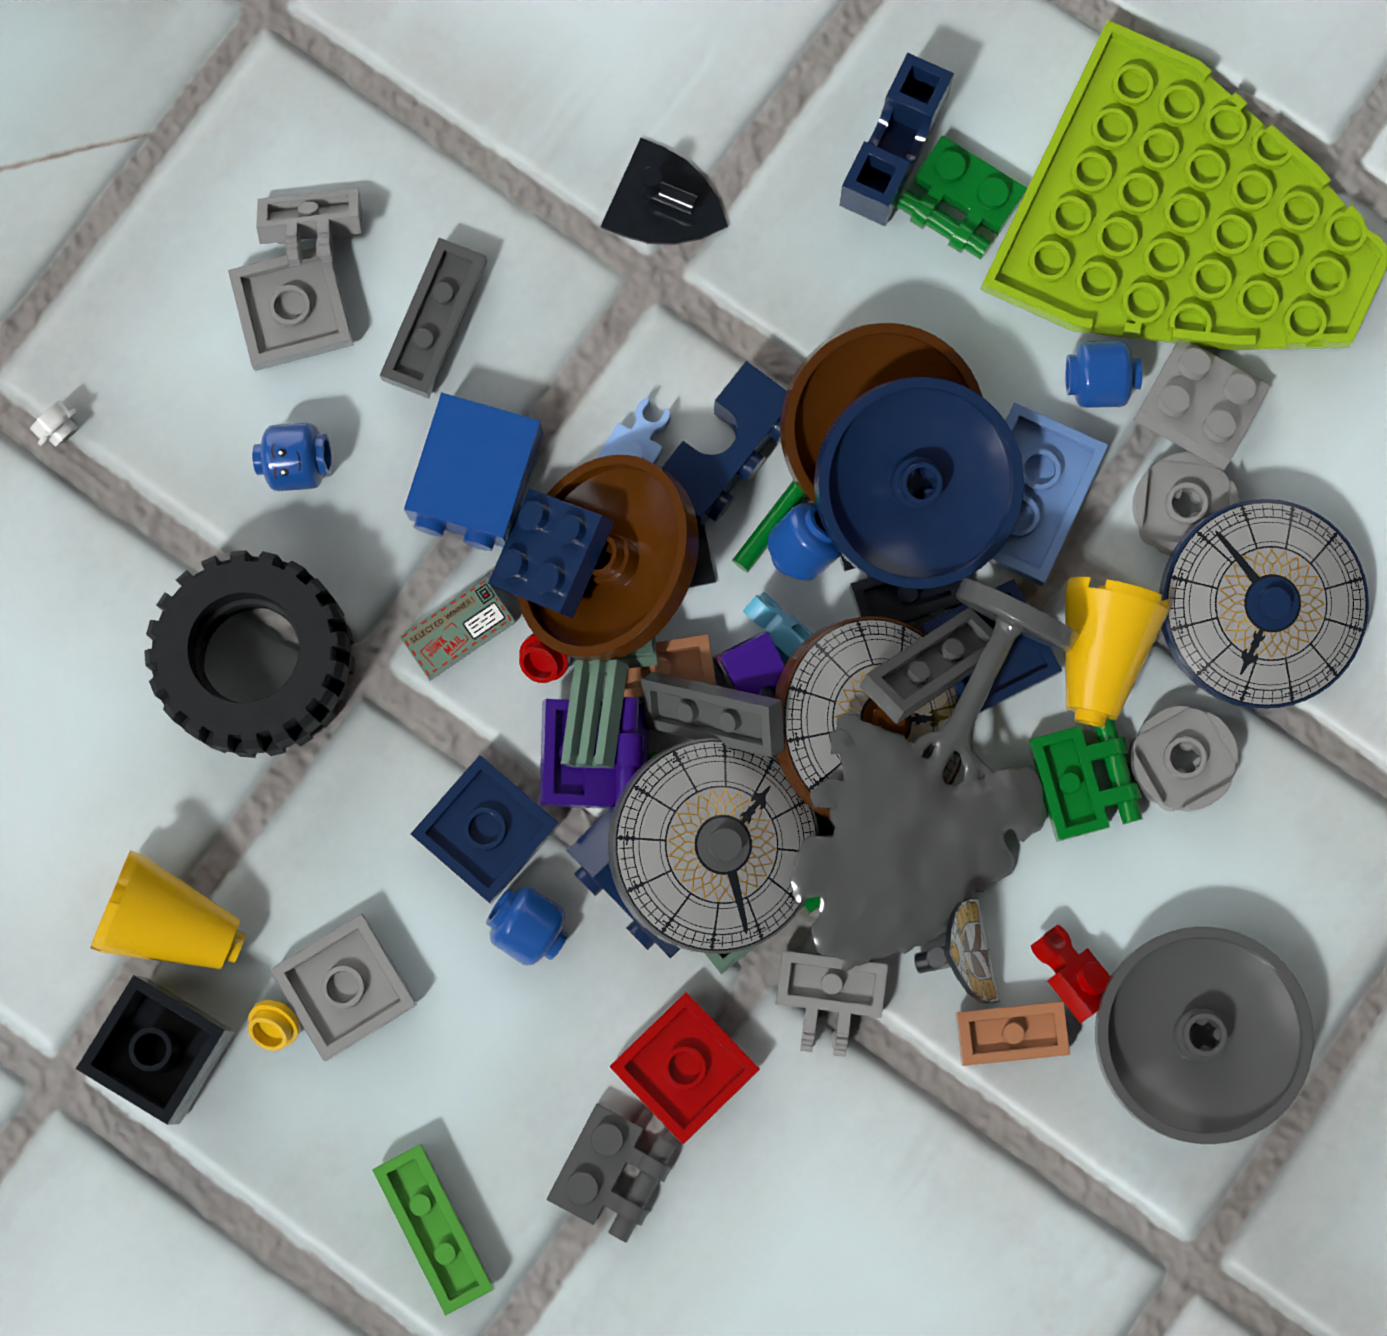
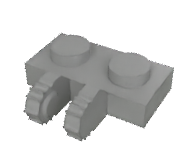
[256,188,362,267]
[775,951,888,1057]

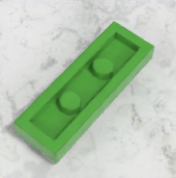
[372,1144,495,1316]

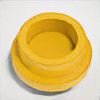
[248,1000,301,1051]

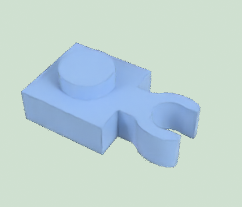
[598,398,670,465]

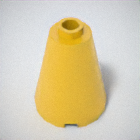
[1065,577,1171,727]
[90,850,246,970]

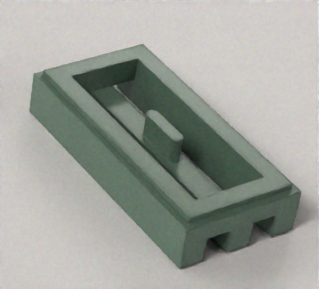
[561,660,628,768]

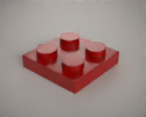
[609,992,760,1145]

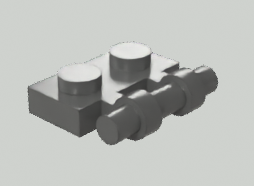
[546,1103,677,1243]

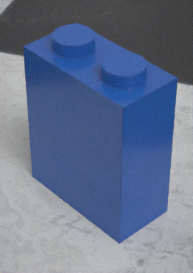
[404,392,544,551]

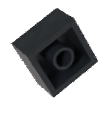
[76,975,236,1125]

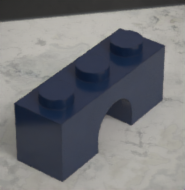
[839,52,954,226]
[661,361,787,529]

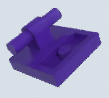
[539,697,649,809]

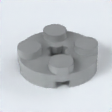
[1132,452,1240,555]
[1130,706,1238,812]

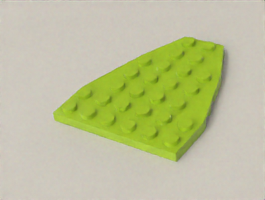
[980,20,1387,350]

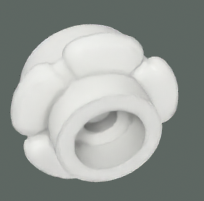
[30,401,78,448]

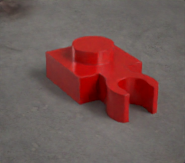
[1030,924,1111,1023]

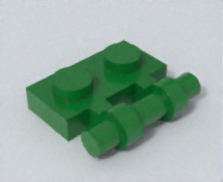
[895,135,1027,260]
[1028,719,1143,842]

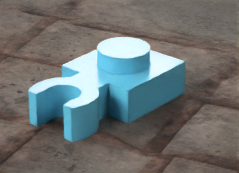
[743,592,813,664]

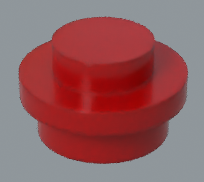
[519,633,570,683]

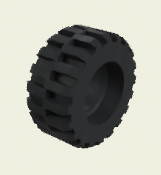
[144,550,355,758]

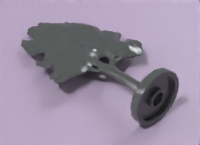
[790,578,1079,971]

